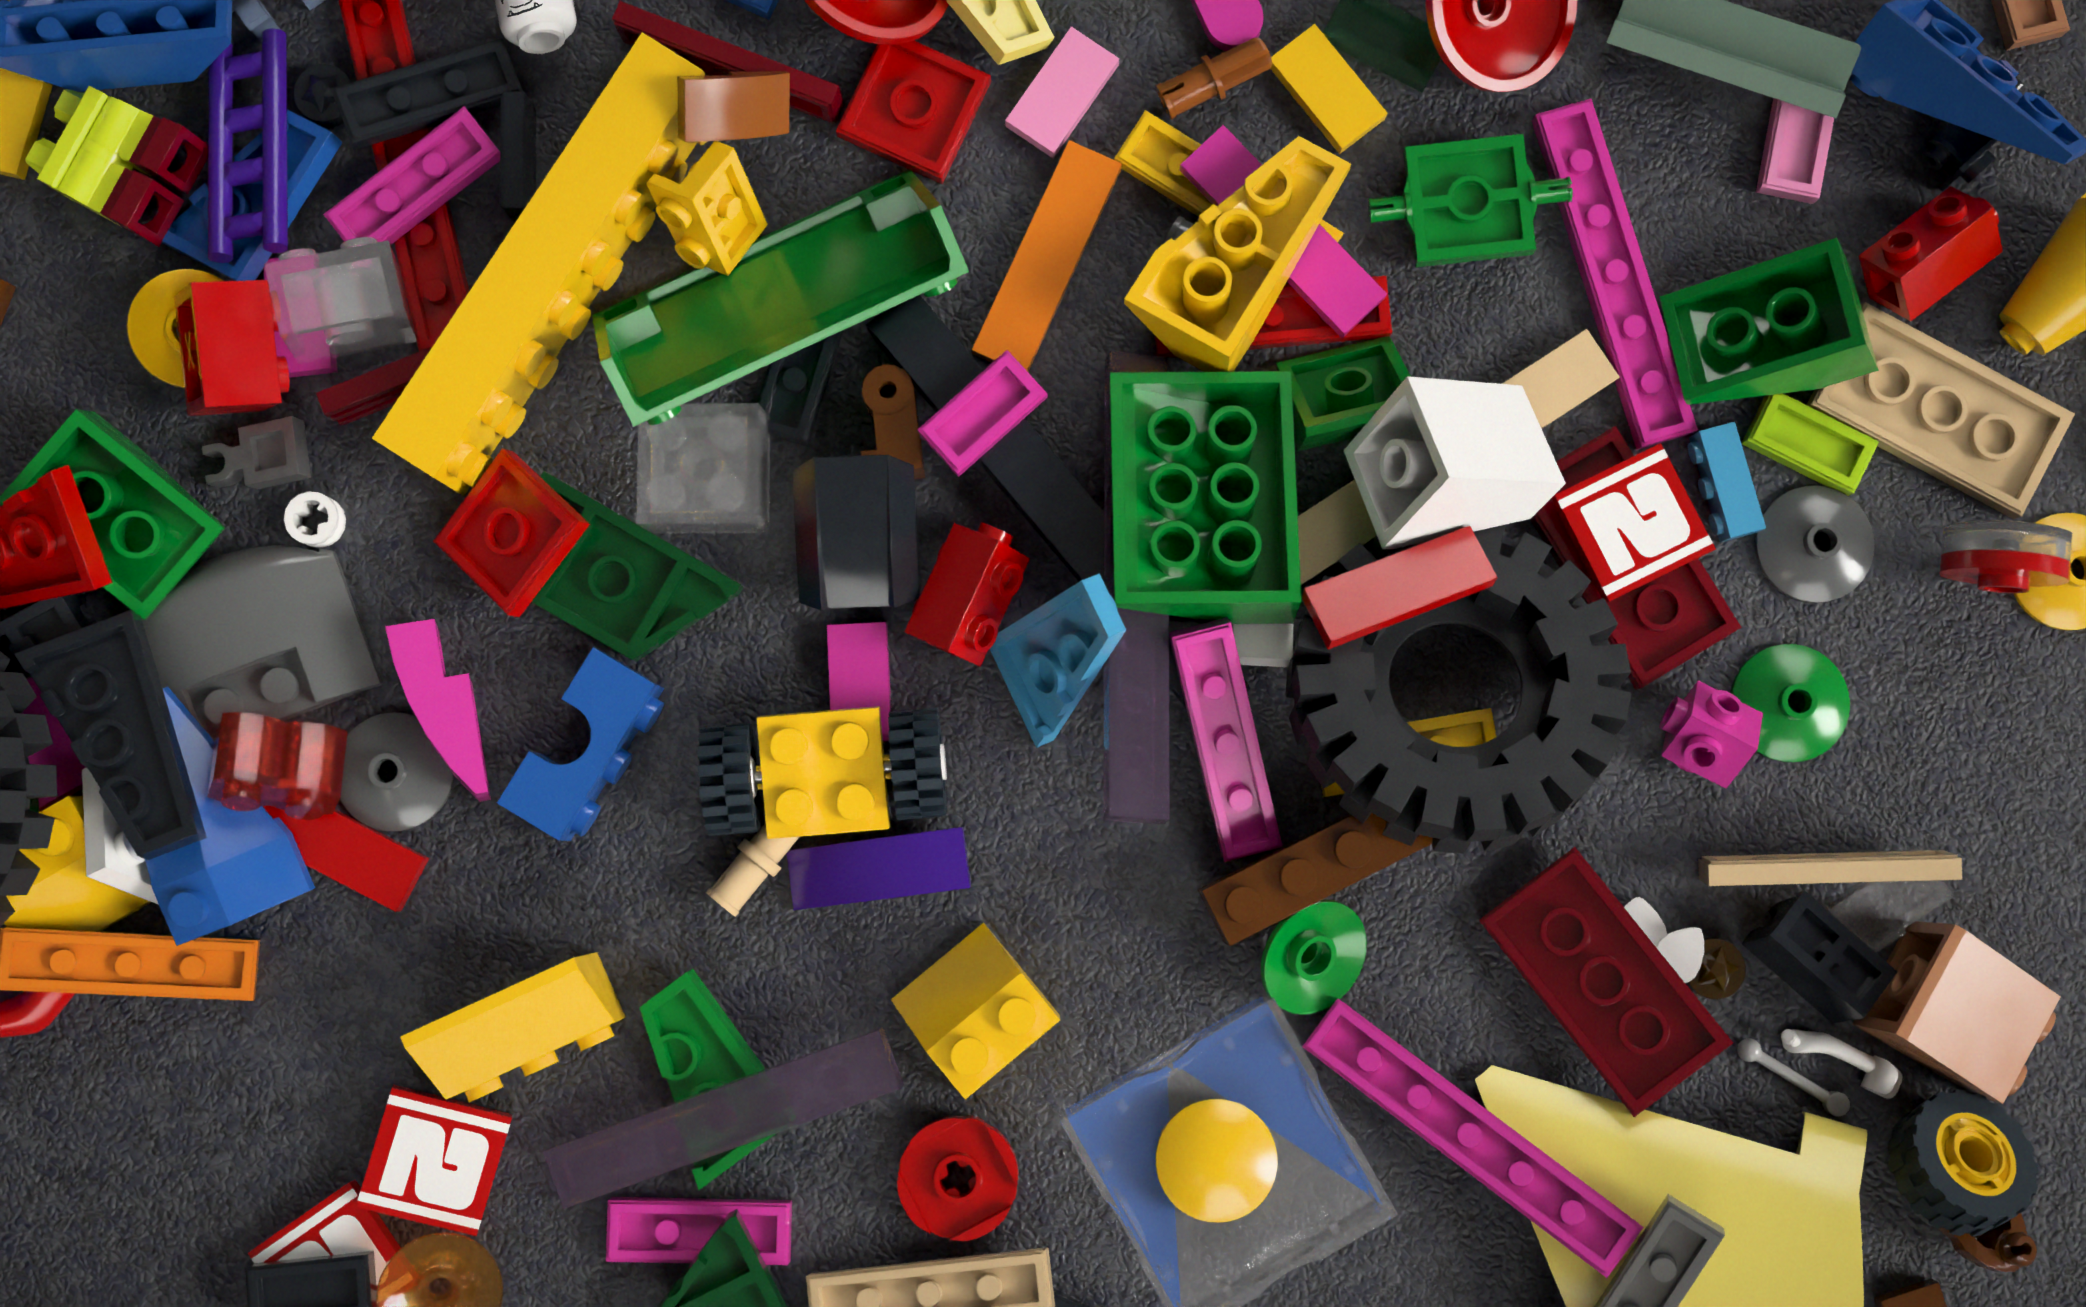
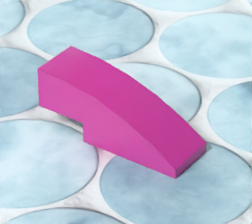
[385,619,491,802]

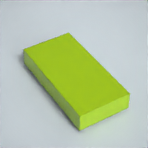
[1741,393,1879,496]

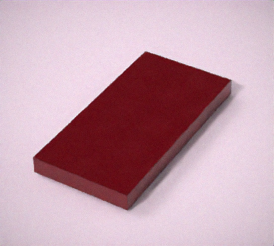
[1530,426,1742,690]
[1479,847,1733,1117]

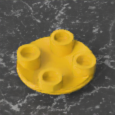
[1156,1099,1277,1223]

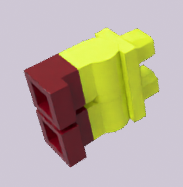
[25,86,208,247]

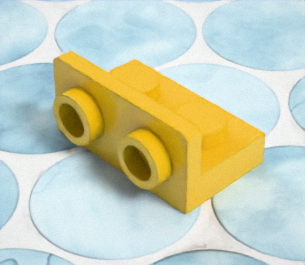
[646,141,768,276]

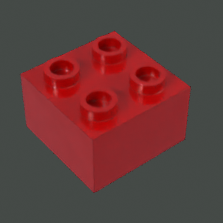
[174,280,290,416]

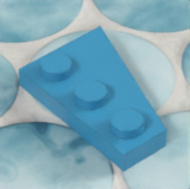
[990,573,1126,748]

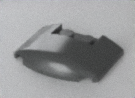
[133,545,383,747]

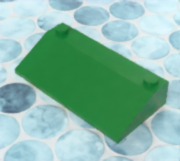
[592,169,969,427]

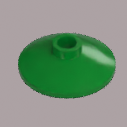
[1730,644,1850,762]
[1261,899,1367,1015]

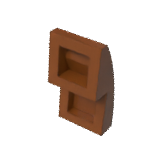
[677,71,790,142]

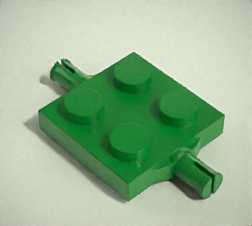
[1368,134,1573,267]

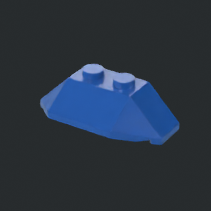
[0,0,232,92]

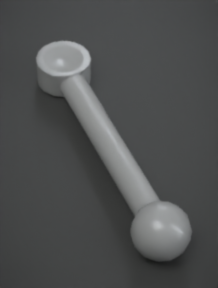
[1737,1038,1850,1116]

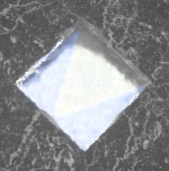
[1059,993,1398,1307]

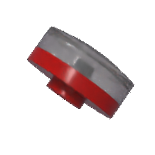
[1939,520,2073,593]

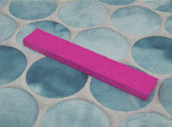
[1531,98,1698,450]
[1302,999,1644,1278]

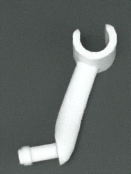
[1781,1029,1903,1099]

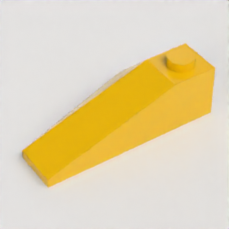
[1124,136,1351,372]

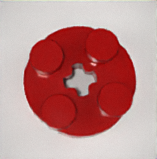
[897,1115,1019,1241]

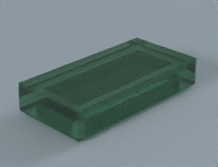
[1323,0,1441,93]

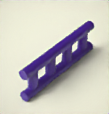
[208,28,288,263]

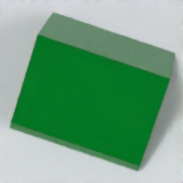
[1276,336,1411,452]

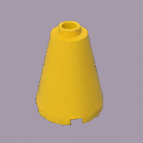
[2000,193,2086,355]

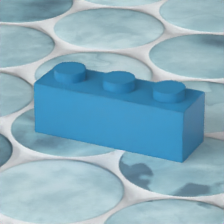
[1688,422,1766,543]

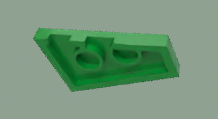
[639,969,799,1190]

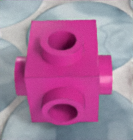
[1660,680,1763,789]

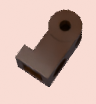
[860,364,925,479]

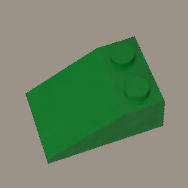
[1660,238,1879,405]
[0,409,226,620]

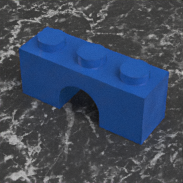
[497,647,665,841]

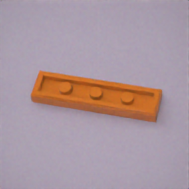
[972,140,1122,372]
[0,927,260,1001]

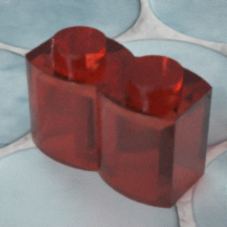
[207,712,348,820]

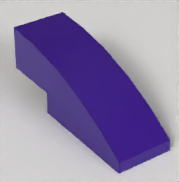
[787,827,971,910]

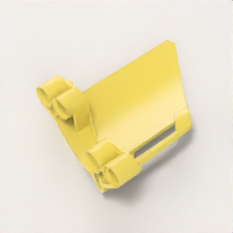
[1475,1065,1867,1307]

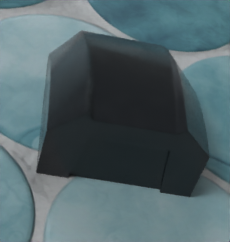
[793,455,921,611]

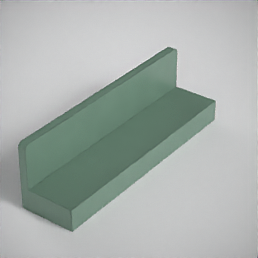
[1607,0,1861,118]

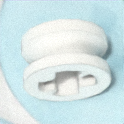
[284,491,346,548]

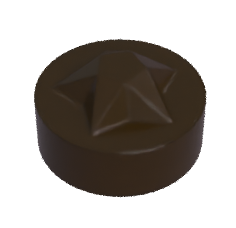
[1686,938,1746,999]

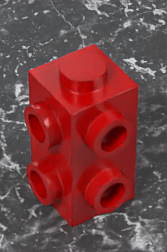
[1858,186,2003,321]
[904,522,1030,667]

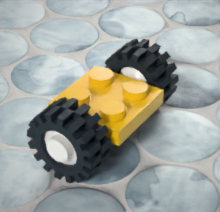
[697,706,947,839]

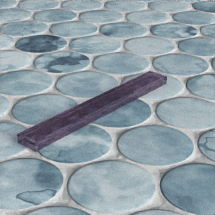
[1103,351,1170,824]

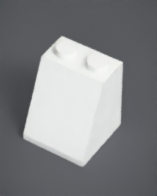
[1344,376,1566,550]

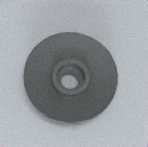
[1755,486,1874,603]
[334,712,454,831]

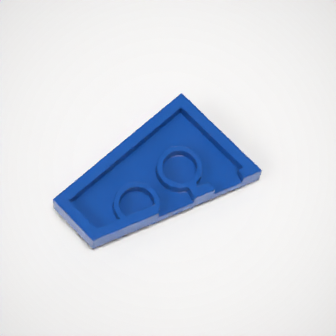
[161,110,343,281]

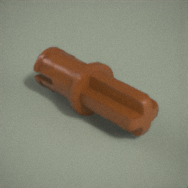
[1155,38,1272,120]

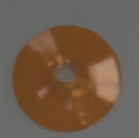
[376,1232,503,1307]

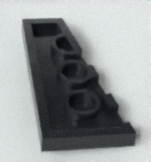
[14,610,207,860]

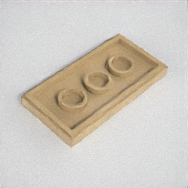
[1806,302,2075,519]

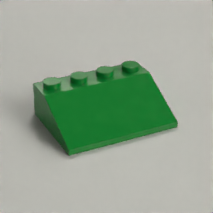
[1109,371,1301,624]

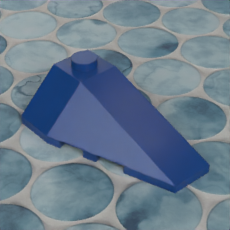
[1850,0,2086,165]
[145,687,315,946]

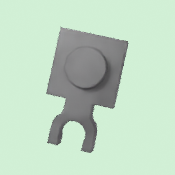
[202,416,311,490]

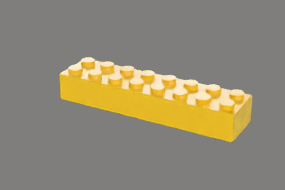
[372,32,707,496]

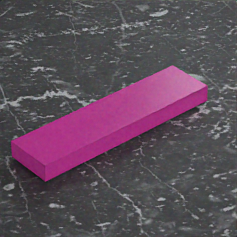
[1179,125,1387,338]
[1168,617,1282,862]

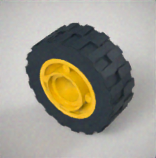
[1887,1089,2039,1236]

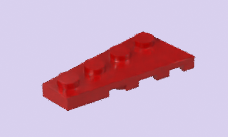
[0,465,113,609]

